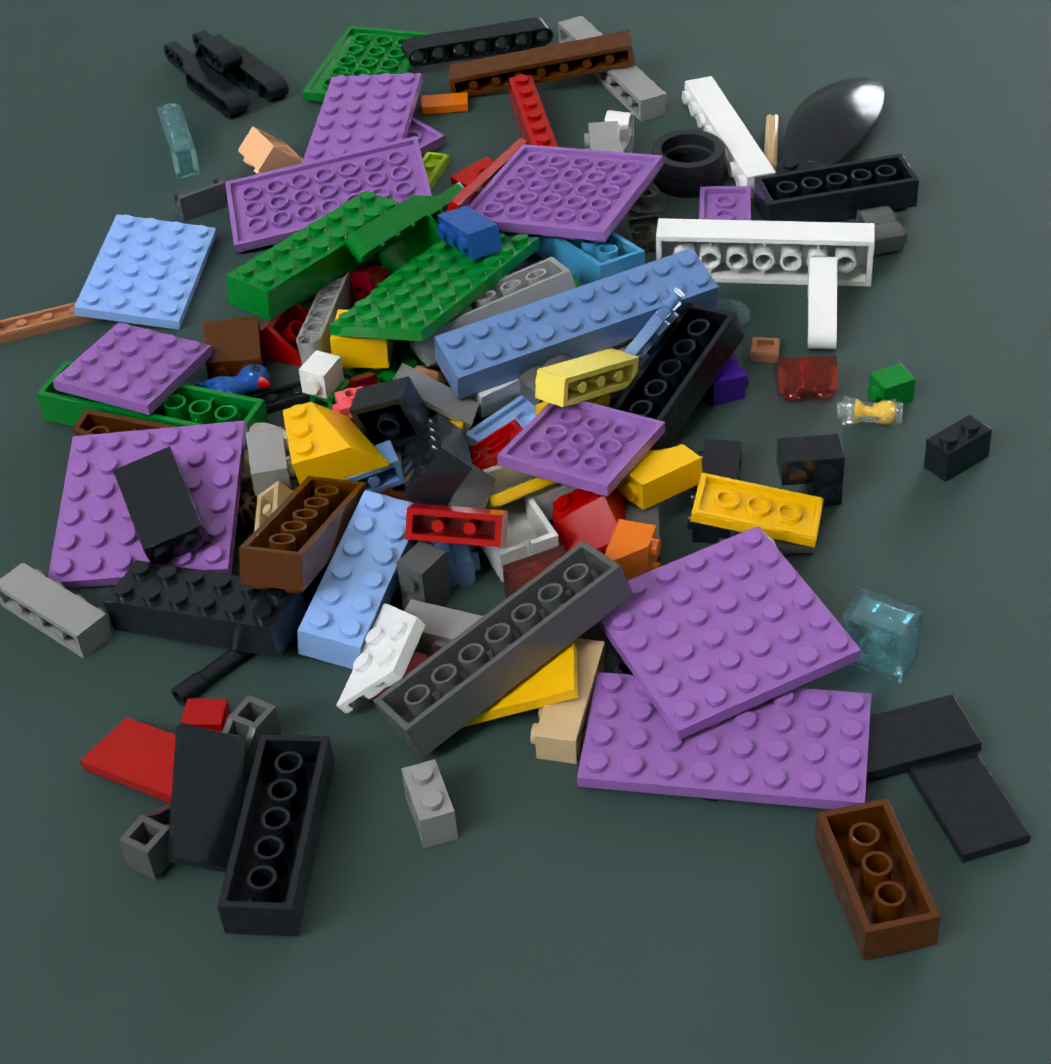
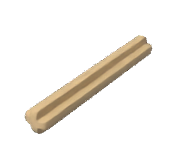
[764,114,779,170]

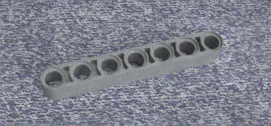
[296,267,356,365]

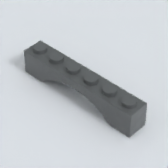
[119,695,282,880]

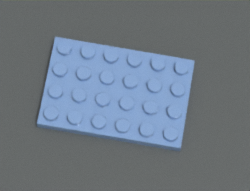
[74,214,216,330]

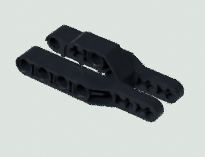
[163,30,289,118]

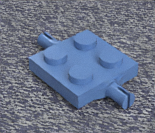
[624,288,684,358]

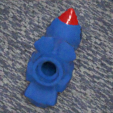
[194,364,271,396]

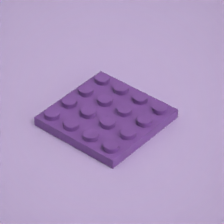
[53,322,213,415]
[497,401,665,497]

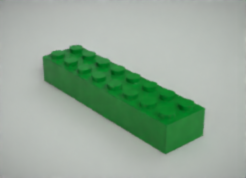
[226,191,400,321]
[36,360,269,449]

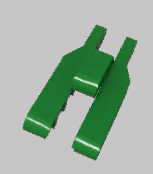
[343,182,465,288]

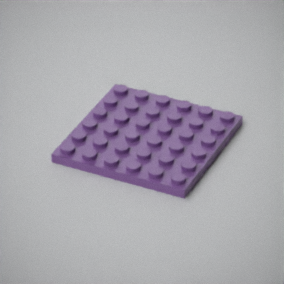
[468,144,664,243]
[48,421,247,589]
[597,526,861,740]

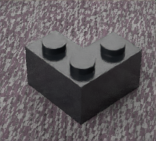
[777,434,845,506]

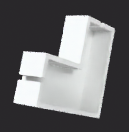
[480,465,578,582]

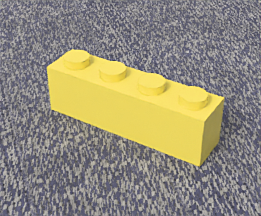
[535,348,639,407]

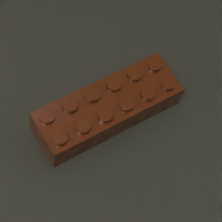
[239,476,366,593]

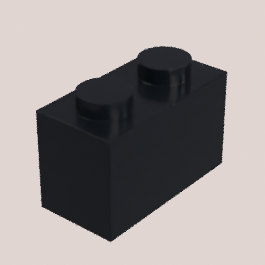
[924,415,992,482]

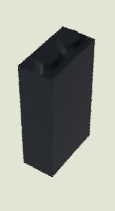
[113,446,211,564]

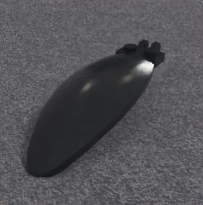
[775,77,884,174]

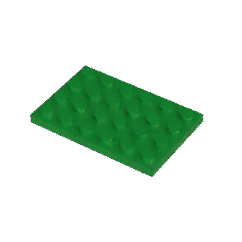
[302,26,432,103]

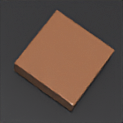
[750,337,780,363]

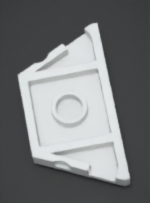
[336,604,426,713]

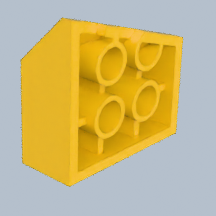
[282,402,389,484]

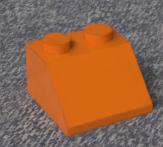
[604,519,662,581]

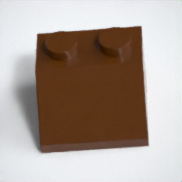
[202,316,266,379]

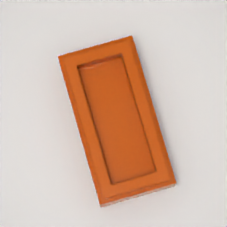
[421,92,468,115]

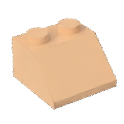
[238,126,303,174]

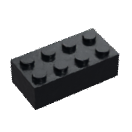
[401,413,472,505]

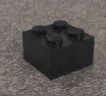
[349,376,433,451]

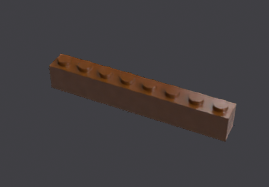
[448,30,635,97]

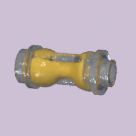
[837,396,904,428]

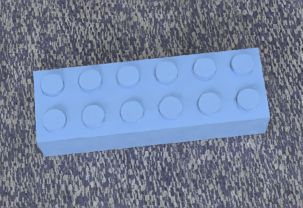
[297,490,418,669]

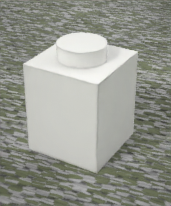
[299,350,344,399]

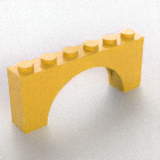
[535,393,702,510]

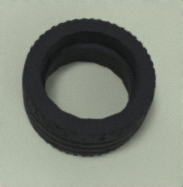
[651,129,726,198]

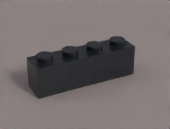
[687,439,742,544]

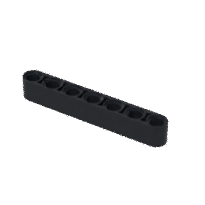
[401,17,553,67]

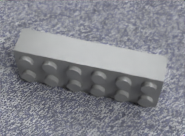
[409,257,576,367]

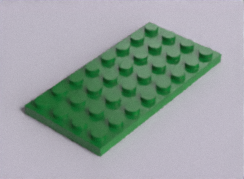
[329,233,541,342]

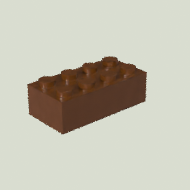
[815,798,941,960]

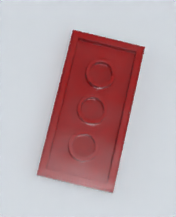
[80,717,175,804]

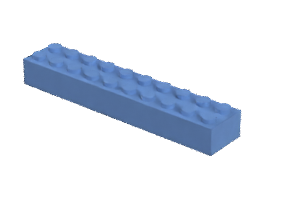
[434,248,719,400]

